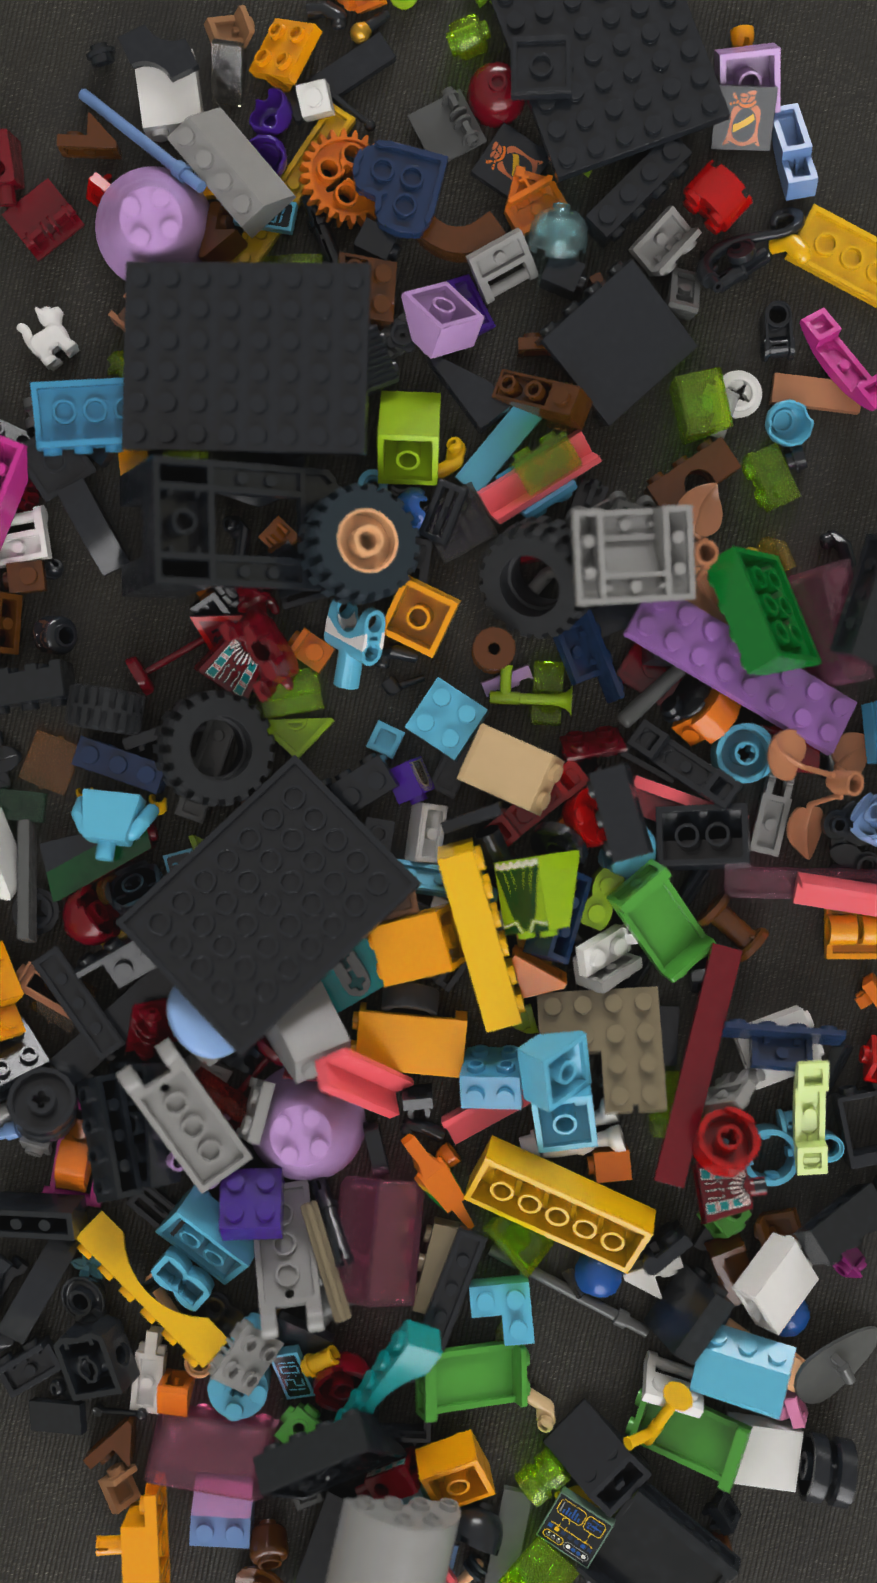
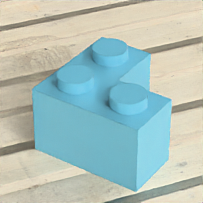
[469,1274,535,1346]

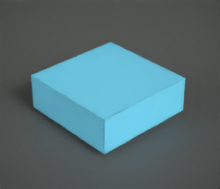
[366,720,405,759]

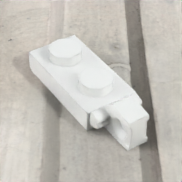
[576,924,638,978]
[129,1325,168,1415]

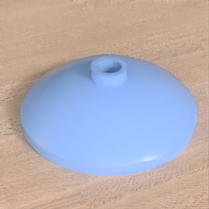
[167,986,235,1059]

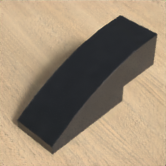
[56,478,130,577]

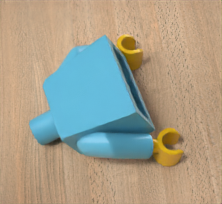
[71,787,167,862]

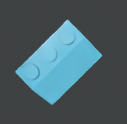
[155,1185,255,1285]
[690,1324,796,1420]

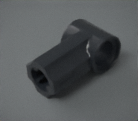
[475,825,520,889]

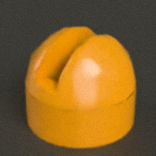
[730,25,755,47]

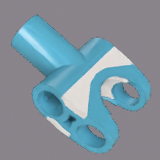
[324,598,386,690]

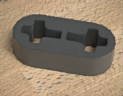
[333,950,371,996]

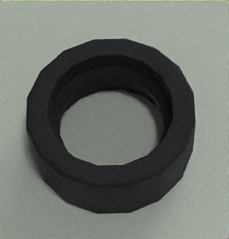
[381,982,439,1016]

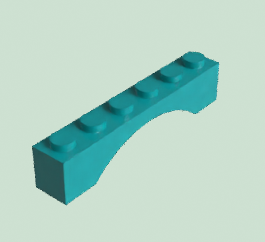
[333,1319,442,1422]

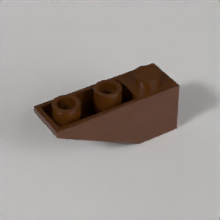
[491,369,593,430]

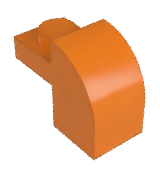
[671,687,741,746]
[54,1119,92,1193]

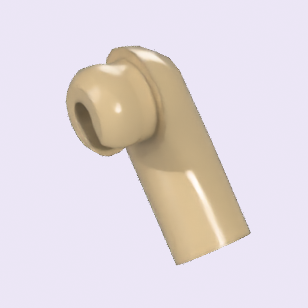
[527,1387,556,1433]

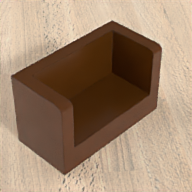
[704,1233,750,1306]

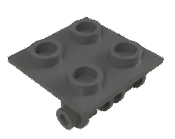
[407,86,487,162]

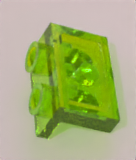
[509,430,582,495]
[742,443,801,513]

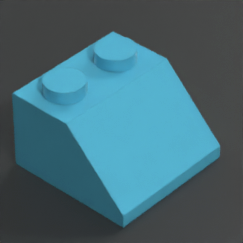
[517,1031,592,1113]
[531,1084,598,1153]

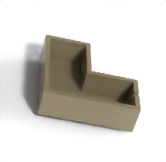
[537,986,667,1115]

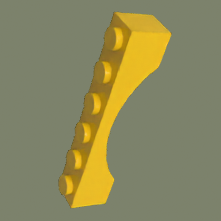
[76,1211,227,1368]

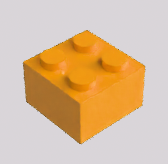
[385,575,461,658]
[415,1429,496,1507]

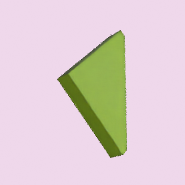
[267,718,335,759]

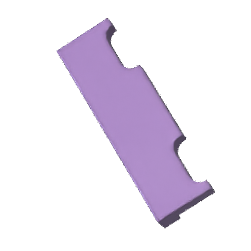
[481,664,533,697]

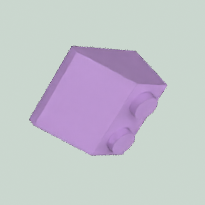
[714,43,781,113]
[401,281,485,359]

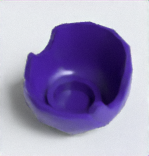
[249,88,293,136]
[249,134,288,177]

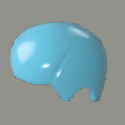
[765,399,814,447]

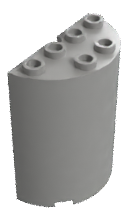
[326,1496,461,1583]

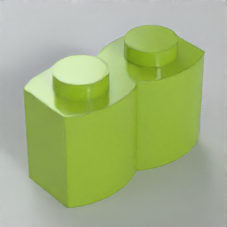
[580,866,625,931]

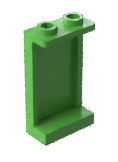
[606,859,717,983]
[415,1340,530,1423]
[625,1388,753,1493]

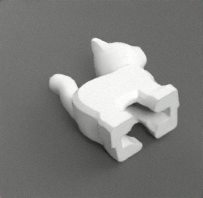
[17,306,79,371]

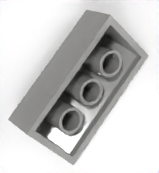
[167,107,296,238]

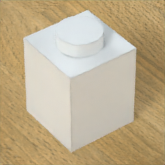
[295,79,335,122]

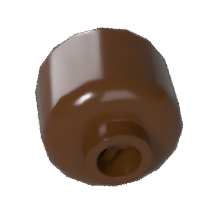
[249,1519,289,1570]

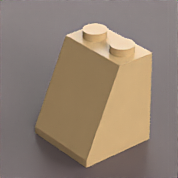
[456,723,565,816]

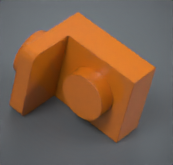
[288,627,336,674]

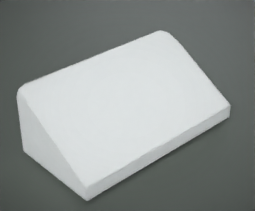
[405,802,448,864]

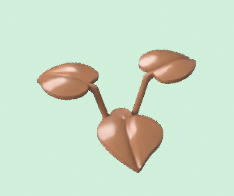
[677,483,728,625]
[767,729,867,860]

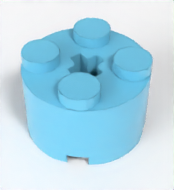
[710,723,772,784]
[207,1353,271,1421]

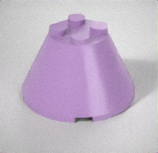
[95,166,210,281]
[251,1067,366,1181]

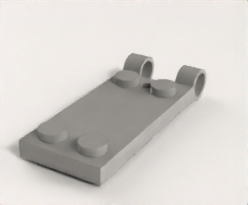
[116,1037,253,1194]
[253,1180,325,1340]

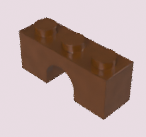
[643,437,742,507]

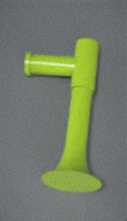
[490,665,573,716]

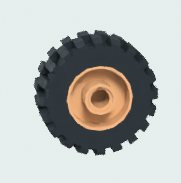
[298,483,420,605]

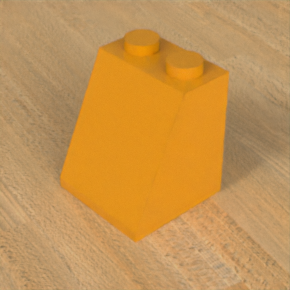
[368,903,466,987]

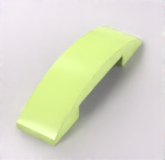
[792,1060,829,1175]

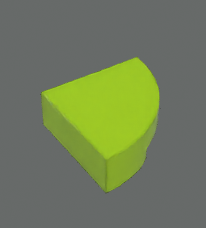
[512,1003,539,1034]

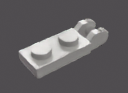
[750,772,794,857]

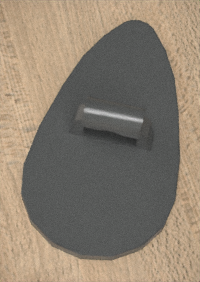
[794,1326,877,1404]

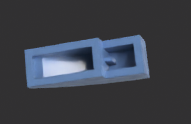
[772,103,818,201]

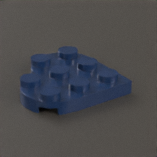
[353,140,449,239]

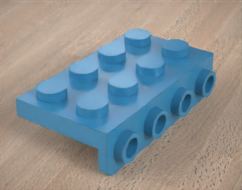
[30,378,124,456]

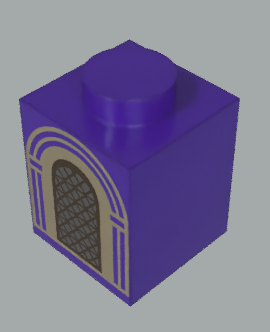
[390,756,435,806]

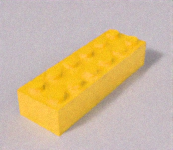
[437,838,526,1032]
[463,1135,656,1274]

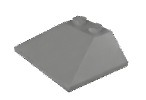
[571,505,696,606]

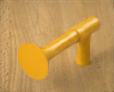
[623,1381,693,1451]

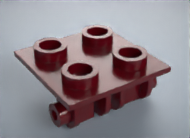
[1,178,85,261]
[559,726,627,762]
[125,998,178,1061]

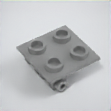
[208,1318,285,1396]

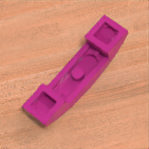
[800,307,877,411]

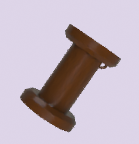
[472,627,516,674]
[697,891,769,962]

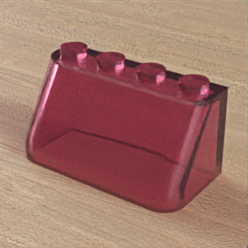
[788,559,875,688]
[338,1176,424,1307]
[144,1404,279,1501]

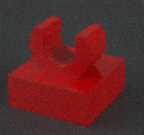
[86,172,112,208]

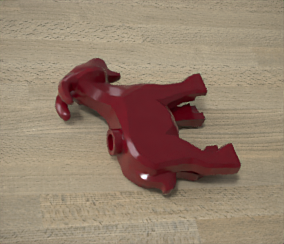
[218,588,299,702]

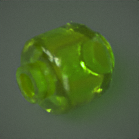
[446,13,492,61]

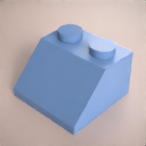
[189,1471,256,1549]

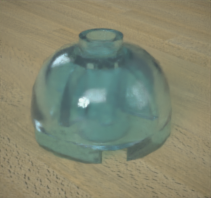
[528,202,588,258]

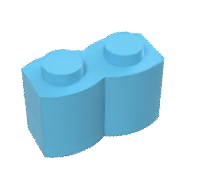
[151,1246,215,1311]

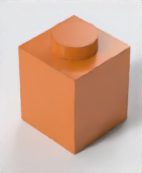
[586,1145,632,1183]

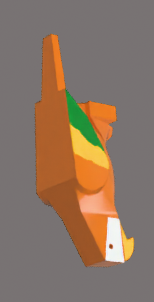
[401,1133,475,1229]

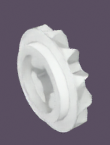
[717,370,762,419]

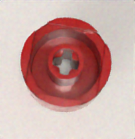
[683,160,752,235]
[561,787,607,848]
[693,1107,761,1178]

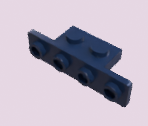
[553,608,625,704]
[721,1019,846,1072]

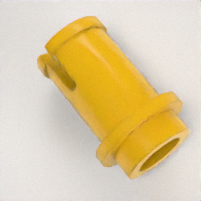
[300,1345,340,1378]

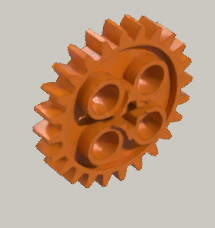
[298,128,376,229]

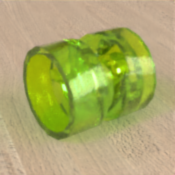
[515,1447,571,1507]

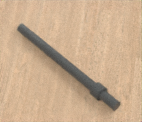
[487,1243,650,1338]

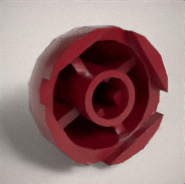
[467,62,526,128]
[63,884,121,946]
[313,1351,370,1412]

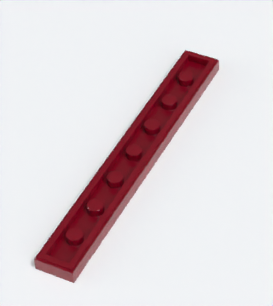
[653,943,742,1188]

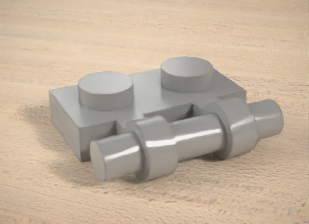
[702,1068,765,1117]

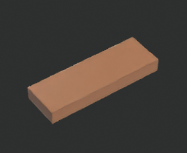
[769,372,861,415]

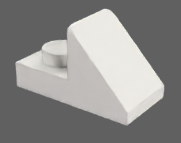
[622,1254,684,1299]

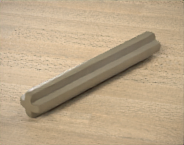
[300,1200,352,1323]

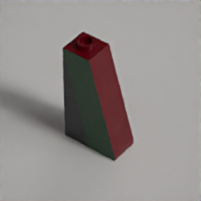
[40,823,159,902]

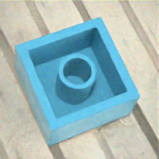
[405,677,489,762]

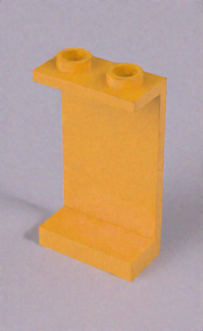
[351,1002,468,1078]

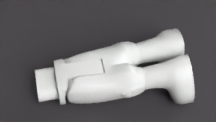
[519,1097,626,1158]

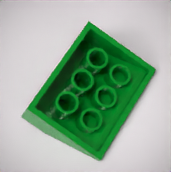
[707,546,822,675]

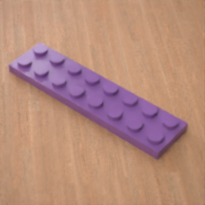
[623,600,858,756]

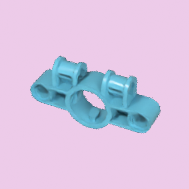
[694,1109,844,1186]

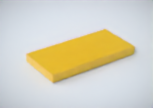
[784,204,877,308]

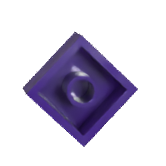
[219,1168,284,1241]

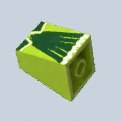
[494,850,580,939]

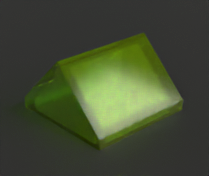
[669,367,734,445]
[481,1214,555,1278]

